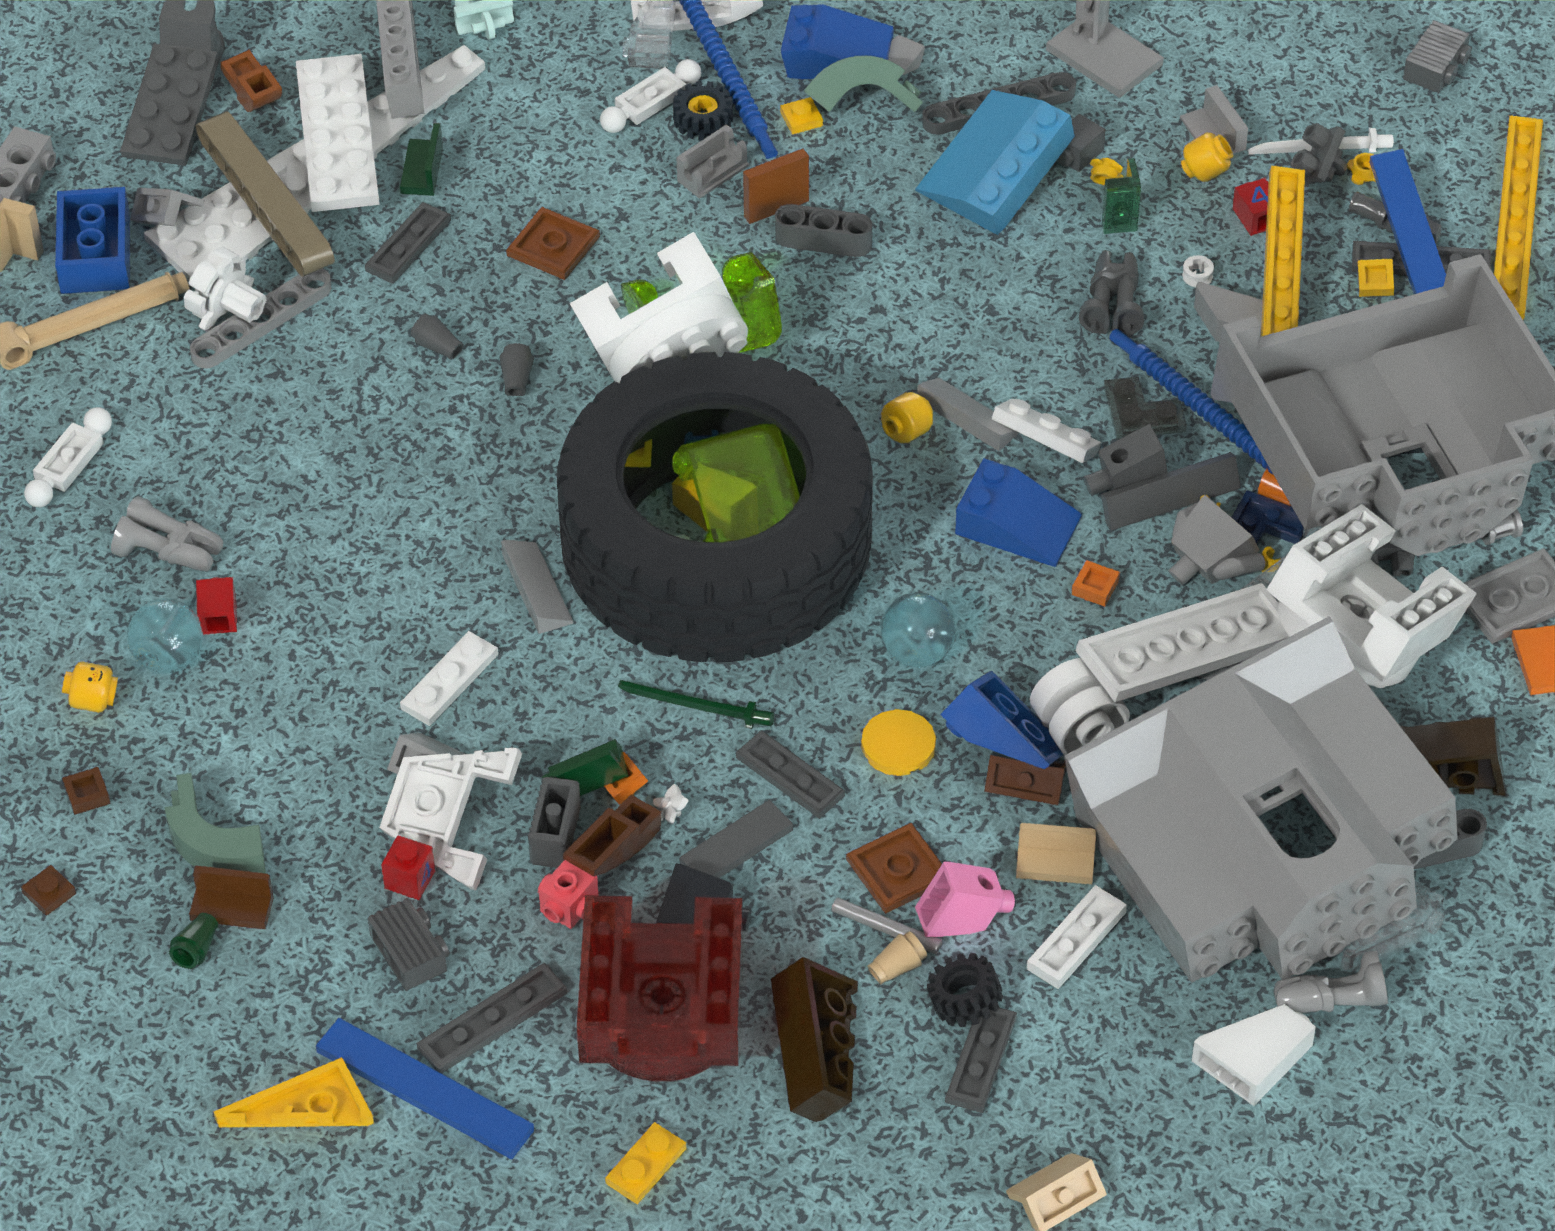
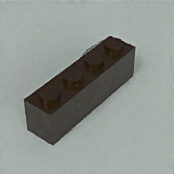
[1400,717,1506,796]
[770,957,858,1122]

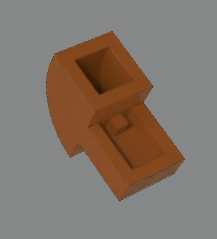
[220,49,282,112]

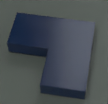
[1231,490,1307,546]

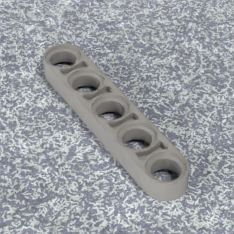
[190,268,332,368]

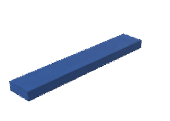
[1369,149,1446,294]
[316,1018,534,1160]

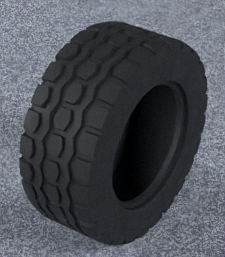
[557,352,873,663]

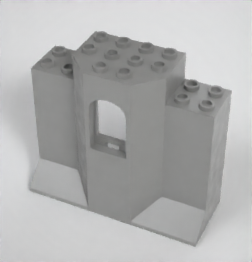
[1210,254,1555,556]
[1064,616,1458,983]

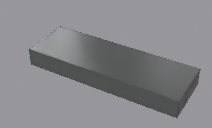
[365,202,451,284]
[736,730,845,819]
[679,799,793,878]
[945,1007,1017,1113]

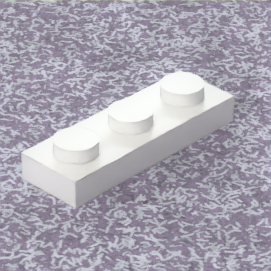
[992,399,1102,463]
[400,631,498,726]
[1027,885,1127,989]

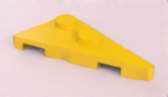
[214,1057,374,1128]

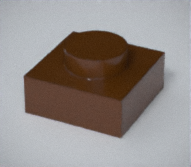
[62,767,111,815]
[21,865,76,916]

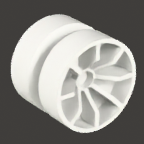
[1030,658,1130,755]

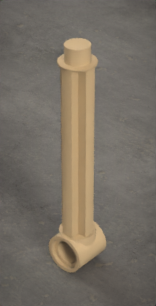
[0,272,189,370]

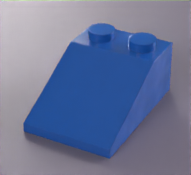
[781,4,894,79]
[955,458,1082,567]
[940,670,1064,770]

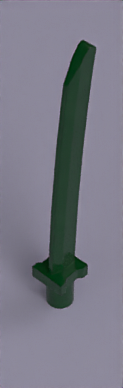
[618,680,774,729]

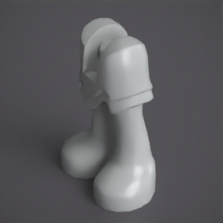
[111,496,223,572]
[1274,950,1388,1013]

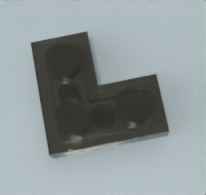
[1104,376,1187,440]

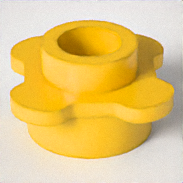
[1347,153,1376,185]
[1090,158,1124,187]

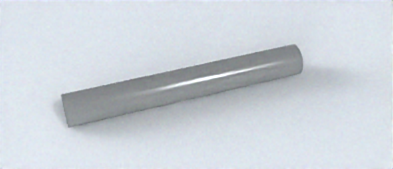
[832,897,942,954]

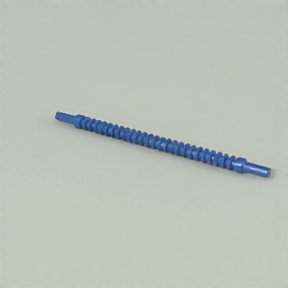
[679,0,778,159]
[1109,329,1273,474]

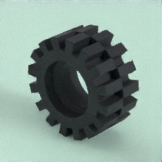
[927,953,1003,1027]

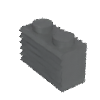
[1403,20,1472,93]
[528,777,581,868]
[368,898,449,991]

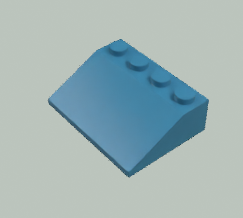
[915,90,1075,235]

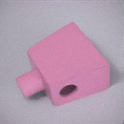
[915,862,1015,937]

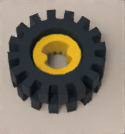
[673,81,733,140]

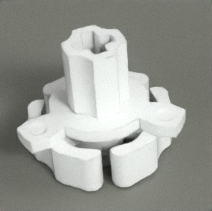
[184,247,267,332]

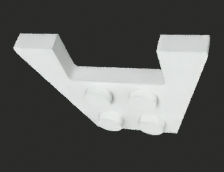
[379,748,522,890]

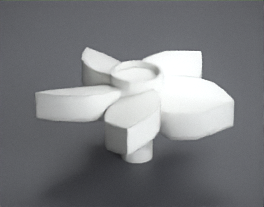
[653,784,689,824]

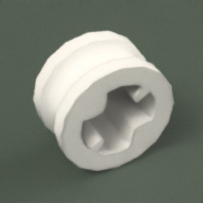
[1182,255,1214,287]

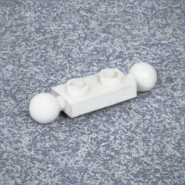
[600,59,701,133]
[24,407,112,508]

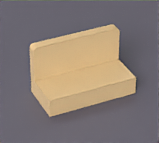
[0,198,44,272]
[1016,823,1096,884]
[1006,1153,1107,1231]

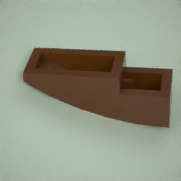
[563,795,662,876]

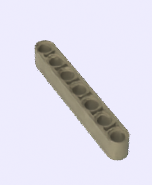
[196,111,335,277]

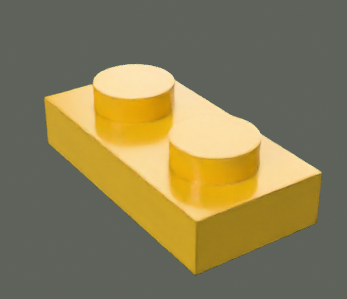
[605,1122,687,1205]

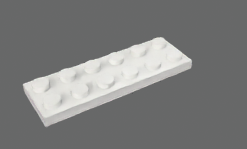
[296,54,380,212]
[1076,583,1289,702]

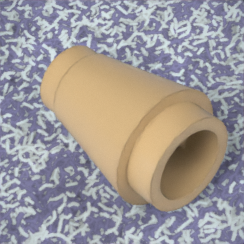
[867,931,927,985]

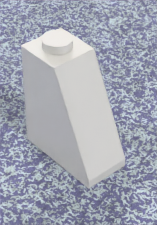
[1192,1004,1316,1106]

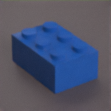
[55,187,130,294]

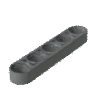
[922,72,1076,135]

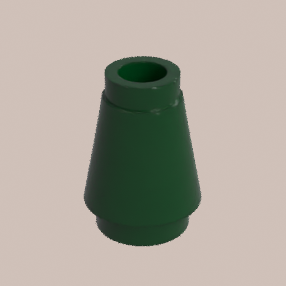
[169,913,218,969]

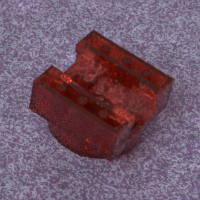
[577,895,743,1082]

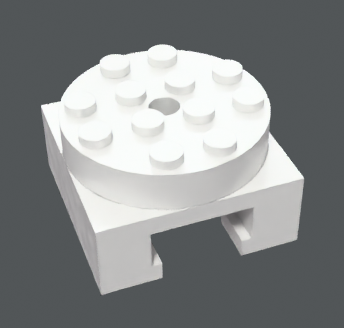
[570,232,748,383]
[1266,504,1477,688]

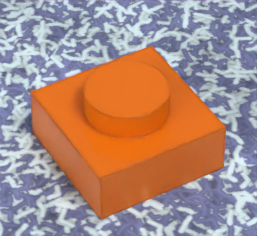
[1072,560,1120,607]
[604,752,648,805]

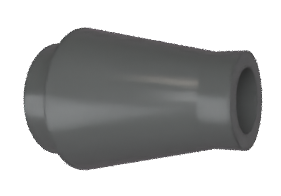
[411,314,464,360]
[499,343,534,396]

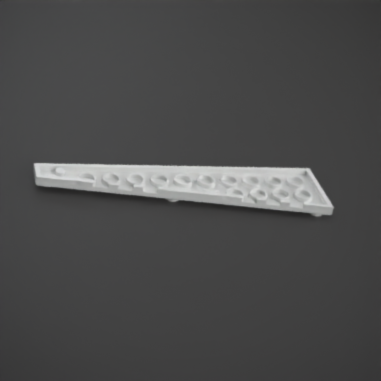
[144,45,485,281]

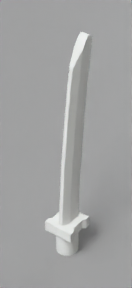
[1248,128,1394,155]

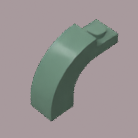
[804,56,923,112]
[164,773,266,873]

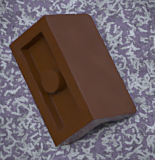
[984,751,1067,805]
[189,866,274,930]

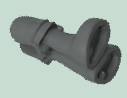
[1078,250,1144,336]

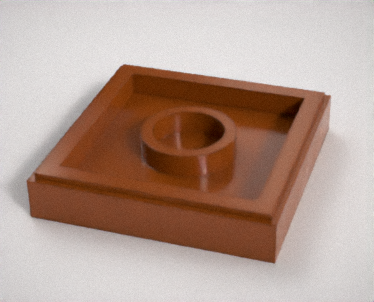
[743,148,809,224]
[506,207,600,280]
[846,822,942,914]

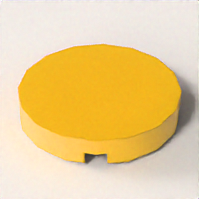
[861,709,936,776]

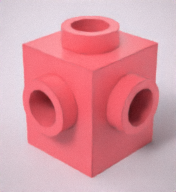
[538,860,599,929]

